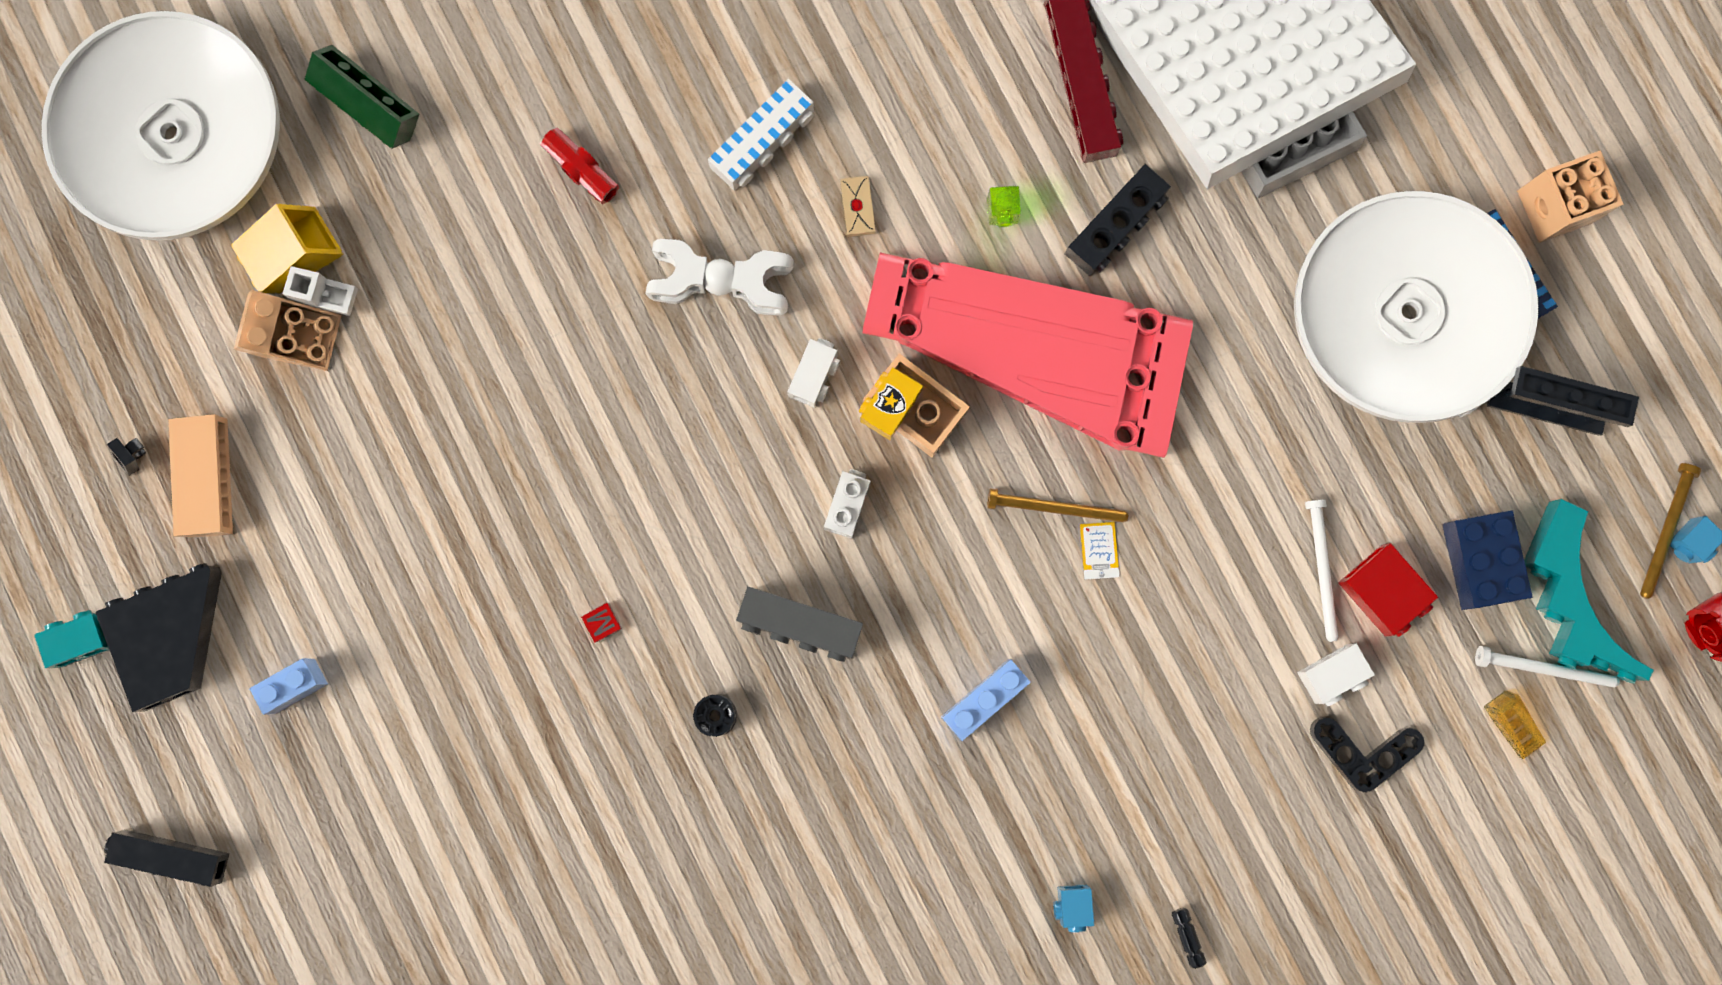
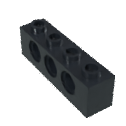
[1065,164,1171,277]

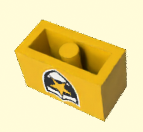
[858,367,923,440]

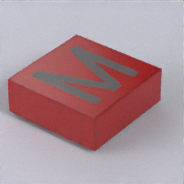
[581,603,622,643]

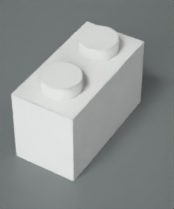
[1297,643,1375,706]

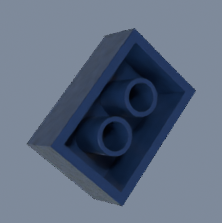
[1442,510,1533,610]

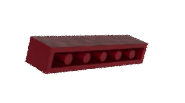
[1044,0,1124,164]

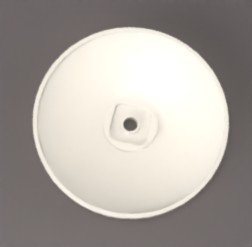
[42,11,280,240]
[1294,191,1538,423]

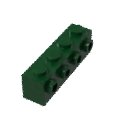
[304,45,420,149]

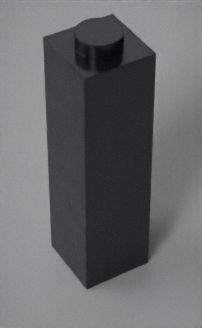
[104,830,230,887]

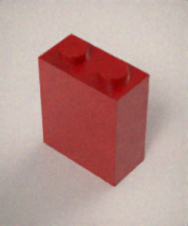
[1338,543,1438,637]

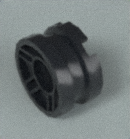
[693,695,737,737]

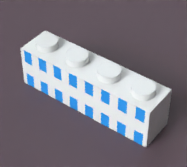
[708,79,814,191]

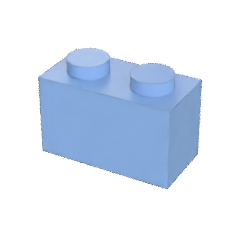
[249,658,328,715]

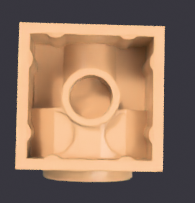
[1517,150,1624,243]

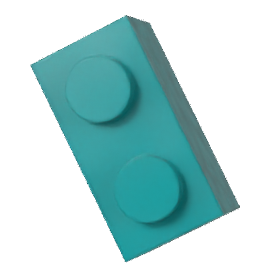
[34,610,109,668]

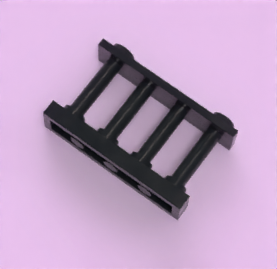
[1487,366,1639,436]

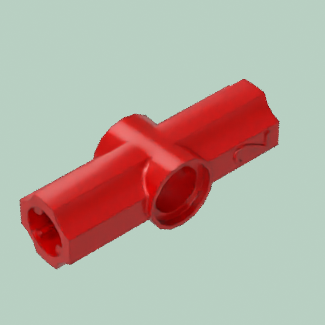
[540,127,619,205]

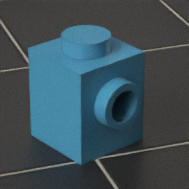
[1670,516,1722,564]
[1053,885,1094,932]

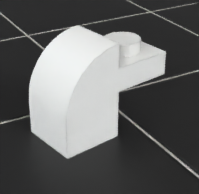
[282,266,358,316]

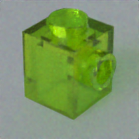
[987,186,1021,227]

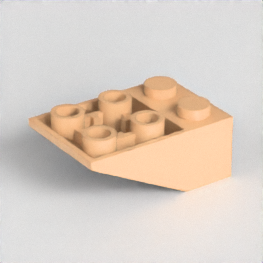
[233,290,342,371]

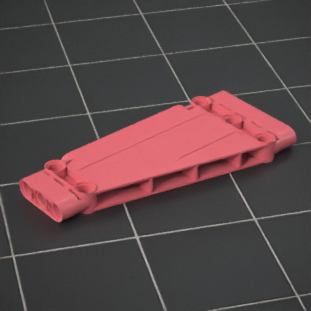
[862,252,1193,458]

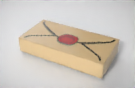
[840,176,876,237]

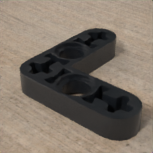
[1310,717,1425,792]

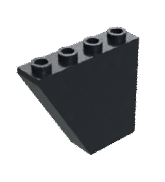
[96,563,222,712]

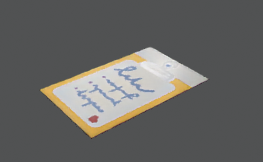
[1080,522,1119,580]

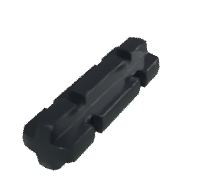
[1172,908,1207,969]

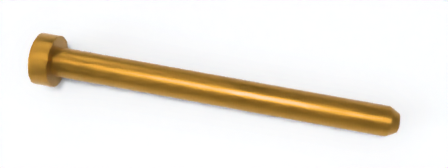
[1640,463,1702,599]
[987,488,1129,522]

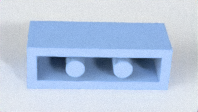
[941,659,1031,741]

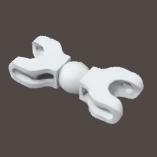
[645,239,794,315]

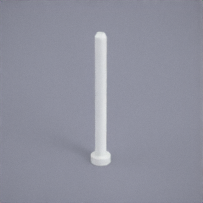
[1305,500,1338,642]
[1475,646,1620,688]

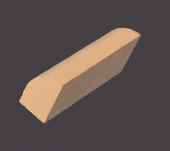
[168,414,233,537]

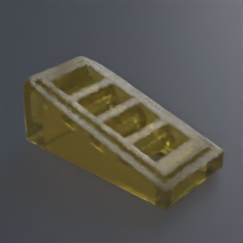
[1484,691,1546,759]

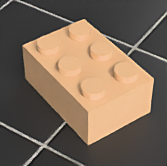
[863,353,970,458]

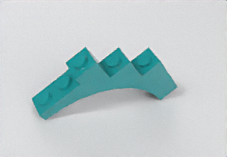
[1524,499,1653,684]

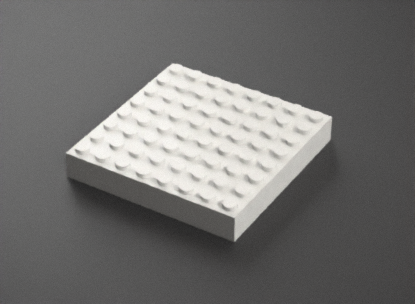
[1088,0,1416,190]

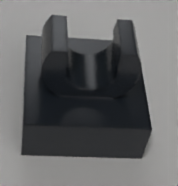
[107,438,146,476]

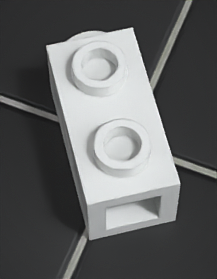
[787,338,840,408]
[824,469,870,539]

